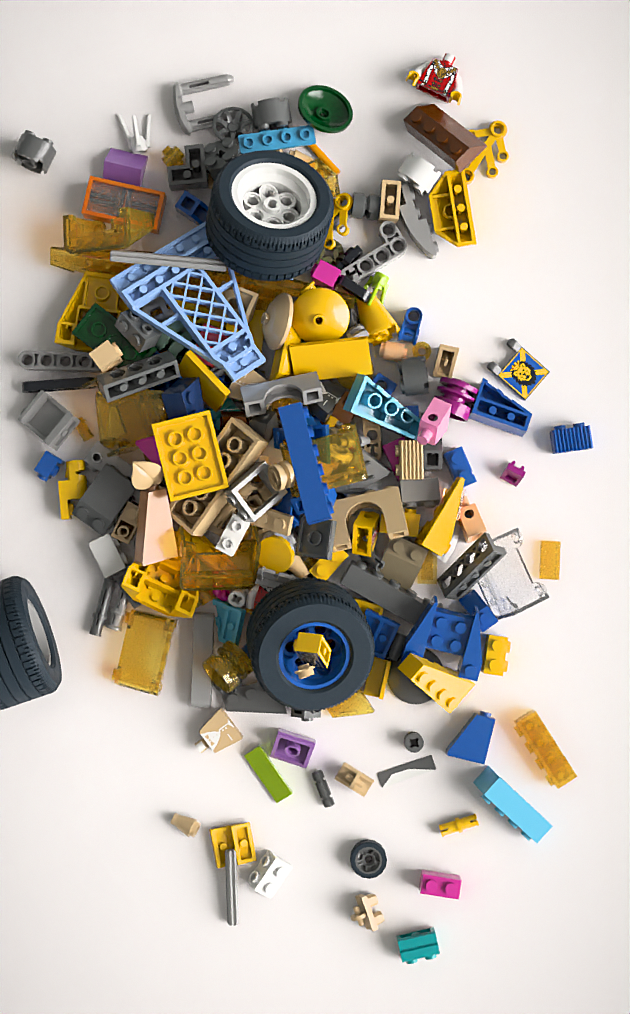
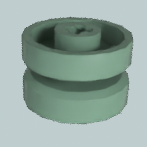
[154,321,196,362]

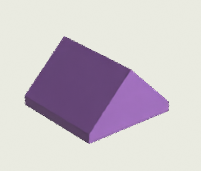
[102,148,148,192]
[270,728,316,768]

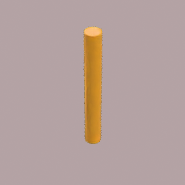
[307,144,341,177]

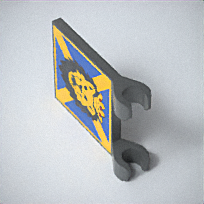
[487,338,550,400]

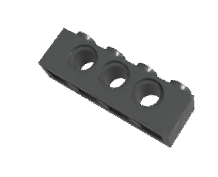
[96,350,181,403]

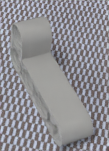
[341,221,407,283]

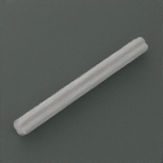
[110,250,227,272]

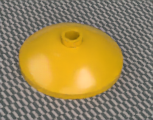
[292,287,350,342]

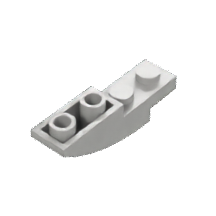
[399,184,439,259]

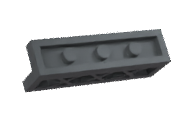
[437,532,507,600]

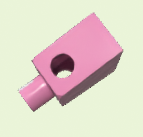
[417,397,452,445]

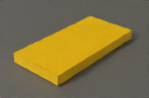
[289,336,372,380]

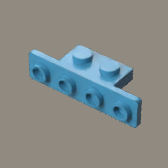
[238,125,316,154]

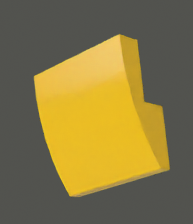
[209,822,257,868]

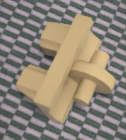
[334,762,374,797]
[350,894,385,931]

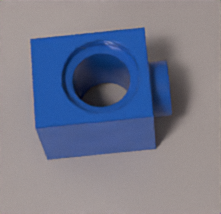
[370,372,398,396]

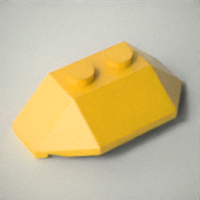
[429,170,477,247]
[269,324,302,381]

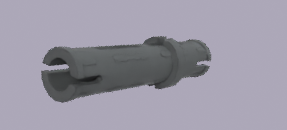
[89,578,116,637]

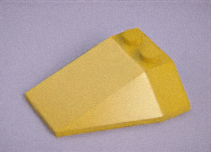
[54,271,129,353]
[121,531,200,619]

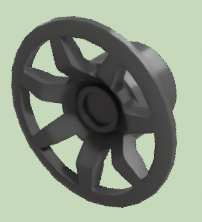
[212,107,254,143]

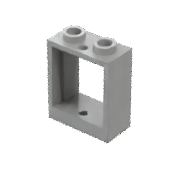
[224,461,288,522]

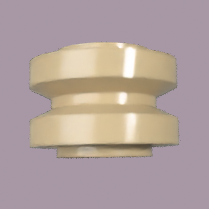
[268,460,295,491]

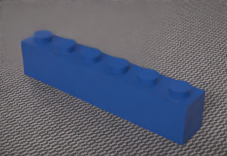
[278,402,334,525]

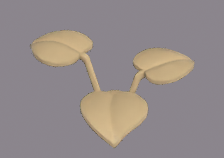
[131,461,165,525]

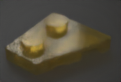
[326,689,375,718]

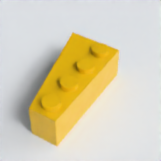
[398,653,475,713]

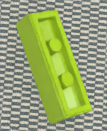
[244,744,293,803]

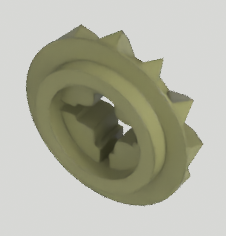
[316,239,344,267]

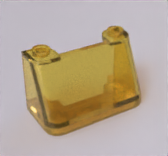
[63,207,154,255]
[95,390,169,448]
[280,423,368,497]
[112,609,178,696]

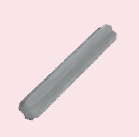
[225,849,239,926]

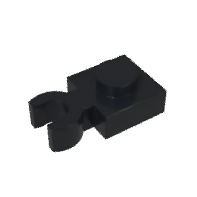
[336,245,363,272]

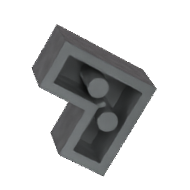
[167,144,209,191]

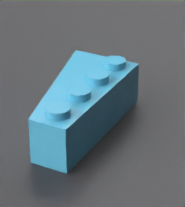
[343,373,421,440]
[473,766,553,843]

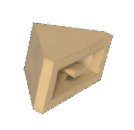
[433,344,459,378]

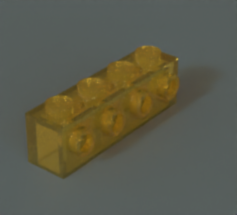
[514,709,578,789]

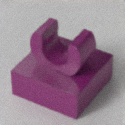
[500,461,526,487]

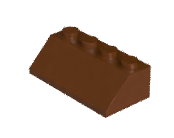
[403,104,487,173]

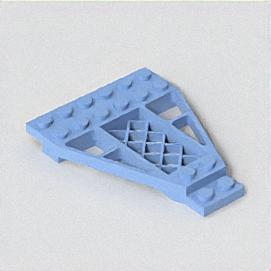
[110,221,266,382]

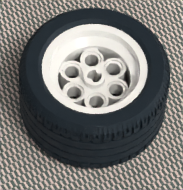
[205,150,334,282]

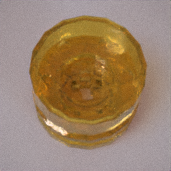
[202,641,253,693]

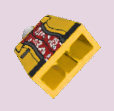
[352,511,380,557]

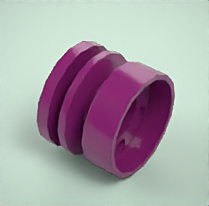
[433,377,479,422]

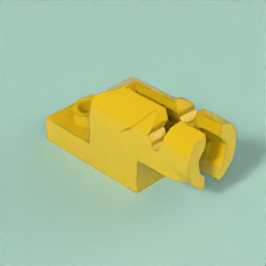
[58,460,87,520]

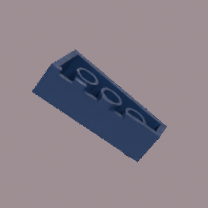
[161,377,204,420]

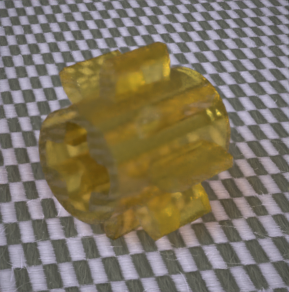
[161,146,185,167]

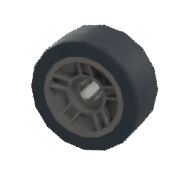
[350,839,387,879]

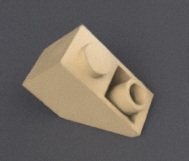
[111,501,139,545]

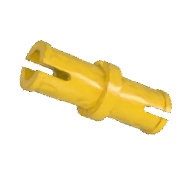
[439,813,479,837]

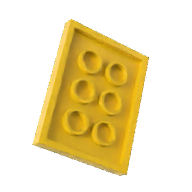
[151,410,229,502]

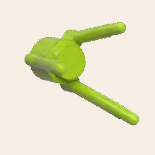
[348,272,389,308]

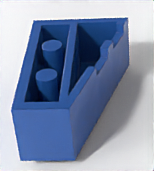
[468,377,532,437]

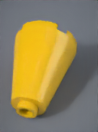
[356,292,400,346]

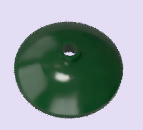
[298,85,353,134]

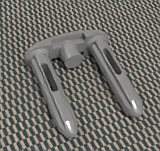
[173,74,243,136]

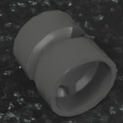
[351,192,381,220]

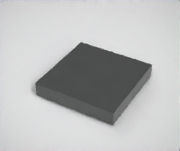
[295,517,337,560]

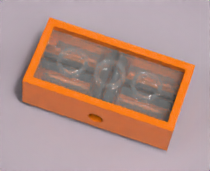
[81,176,167,235]

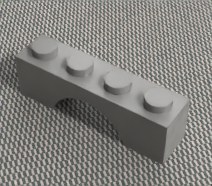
[240,371,323,417]

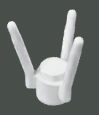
[117,114,151,154]

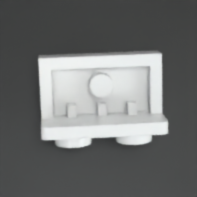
[247,850,293,899]

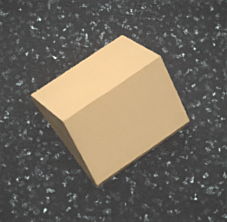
[208,281,259,326]

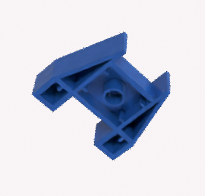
[401,596,482,681]

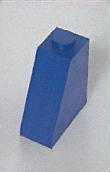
[445,711,496,765]

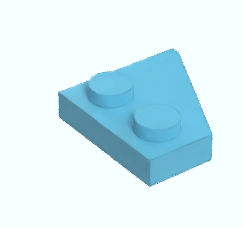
[212,598,246,648]

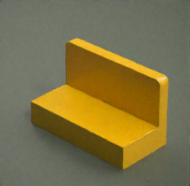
[363,657,391,700]

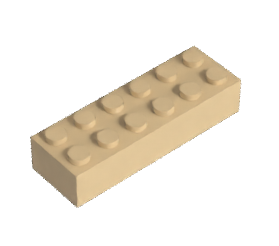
[169,417,269,537]

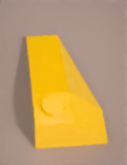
[414,477,465,557]

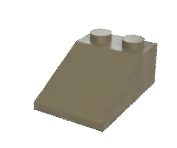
[378,537,429,590]

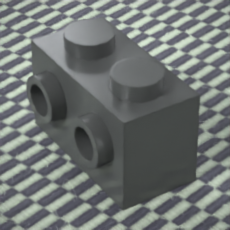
[114,308,162,353]

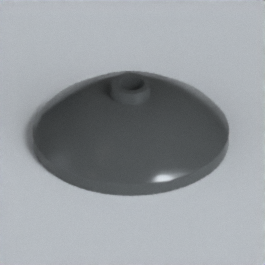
[387,649,443,704]

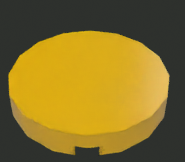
[256,535,294,574]

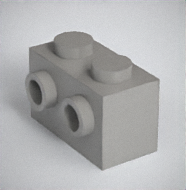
[398,477,441,509]

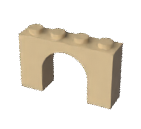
[330,486,409,553]

